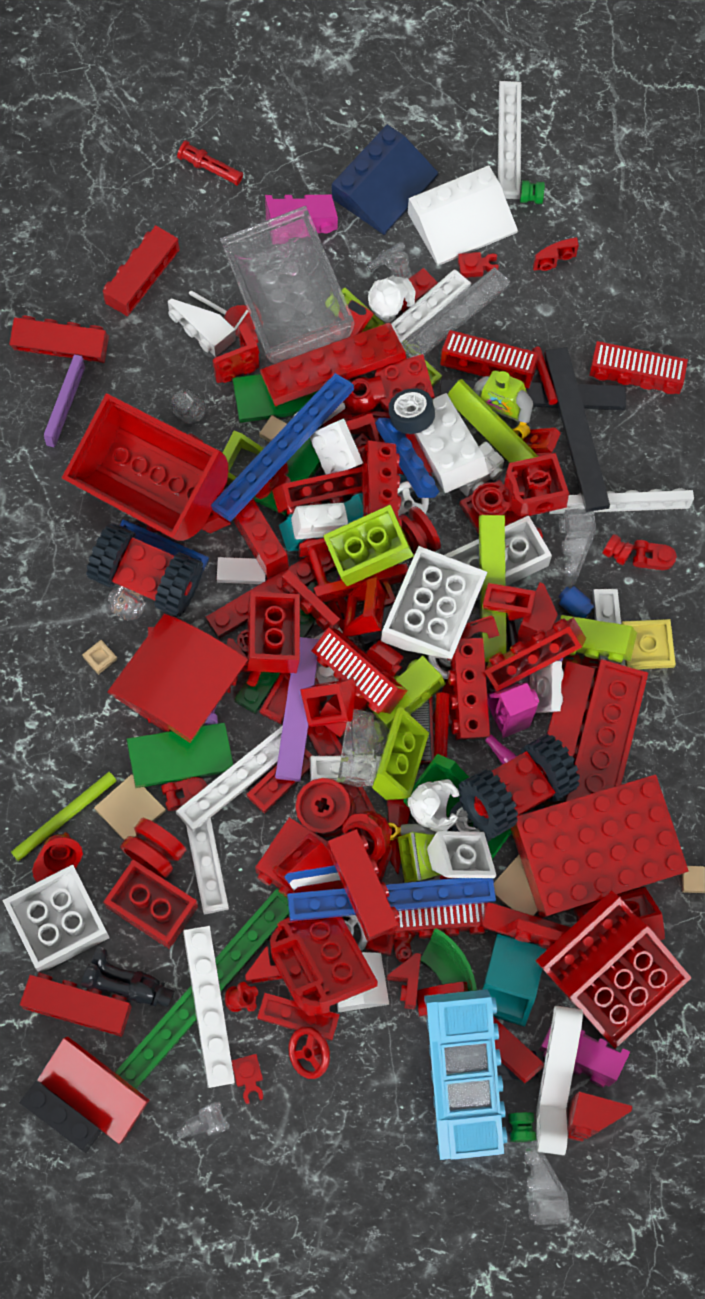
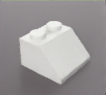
[427,831,496,878]
[337,952,389,1012]

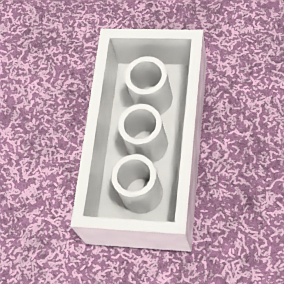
[414,393,488,493]
[444,515,552,600]

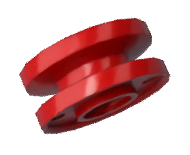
[398,506,441,555]

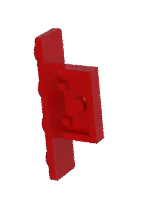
[481,902,571,949]

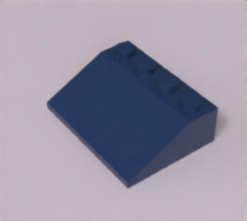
[332,124,439,235]

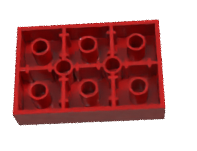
[511,774,689,918]

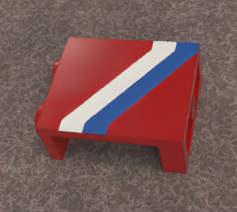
[272,833,344,893]

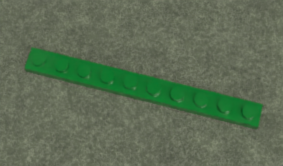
[115,889,289,1089]

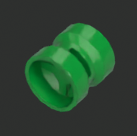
[520,180,545,205]
[508,1112,536,1142]

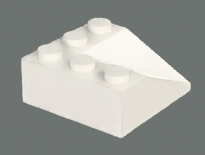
[3,865,110,973]

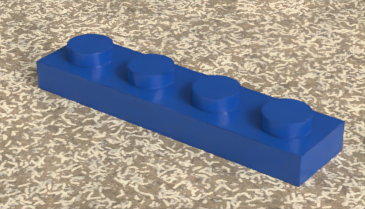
[375,418,440,498]

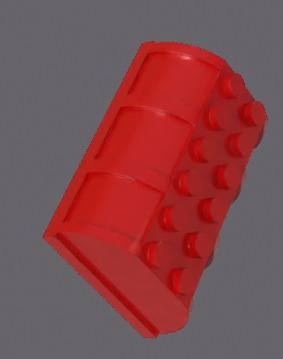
[62,393,228,541]

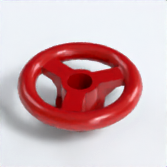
[288,1026,330,1079]

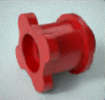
[225,982,258,1012]

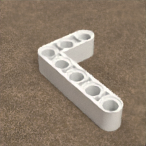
[536,1006,583,1155]

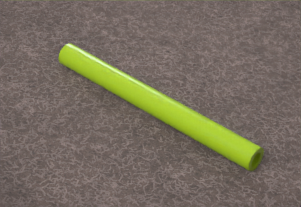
[11,772,117,862]

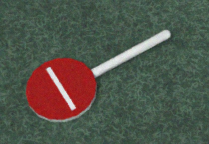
[189,291,258,337]

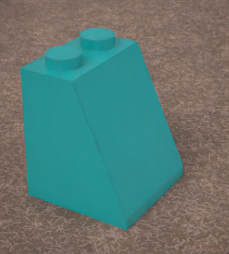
[481,934,547,1027]

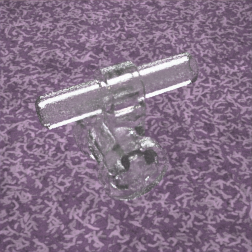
[366,242,412,279]
[177,1102,230,1139]

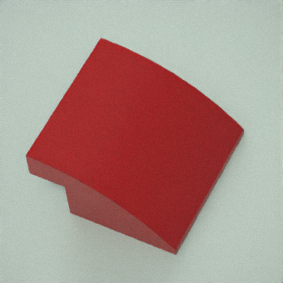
[107,613,248,743]
[535,890,691,1049]

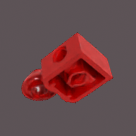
[343,354,435,413]
[471,453,569,518]

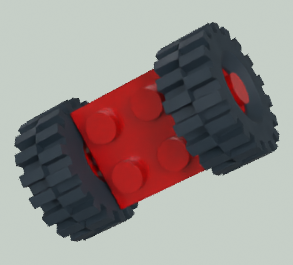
[86,522,203,618]
[458,734,580,838]

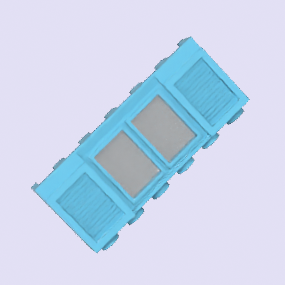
[424,989,507,1160]

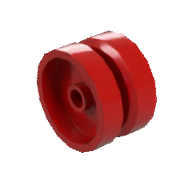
[295,778,356,838]
[120,817,187,879]

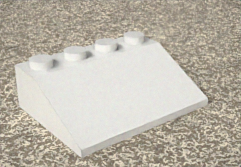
[408,166,518,266]
[381,546,487,659]

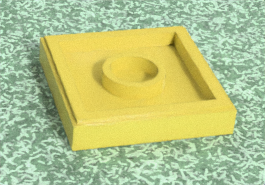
[621,619,676,669]

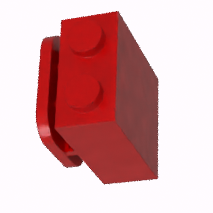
[255,817,328,898]

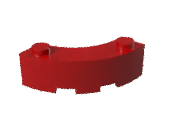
[319,640,404,737]

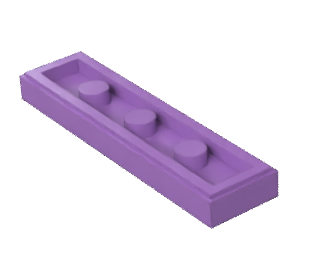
[44,354,85,447]

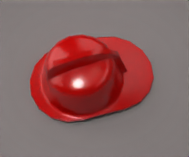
[32,832,83,883]

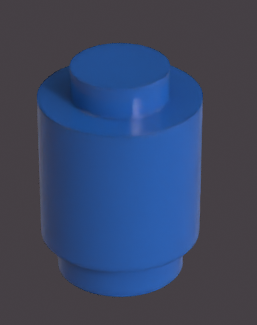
[558,586,595,619]

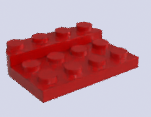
[270,917,378,1016]

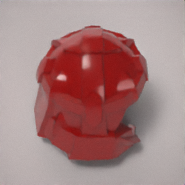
[342,811,392,864]

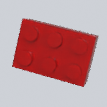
[247,592,300,673]
[104,860,198,949]

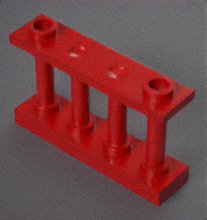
[298,538,408,603]

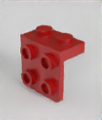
[213,323,260,383]

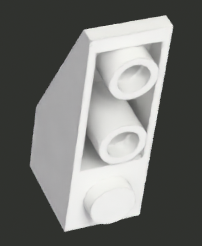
[168,299,236,357]

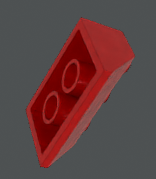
[573,887,665,940]
[566,1092,632,1142]

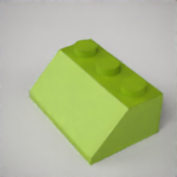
[323,505,414,586]
[372,707,429,800]

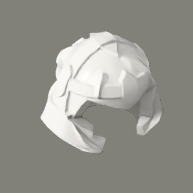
[368,275,415,323]
[408,779,459,833]

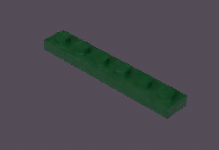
[235,582,329,714]

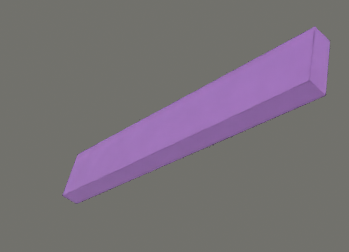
[275,637,319,782]

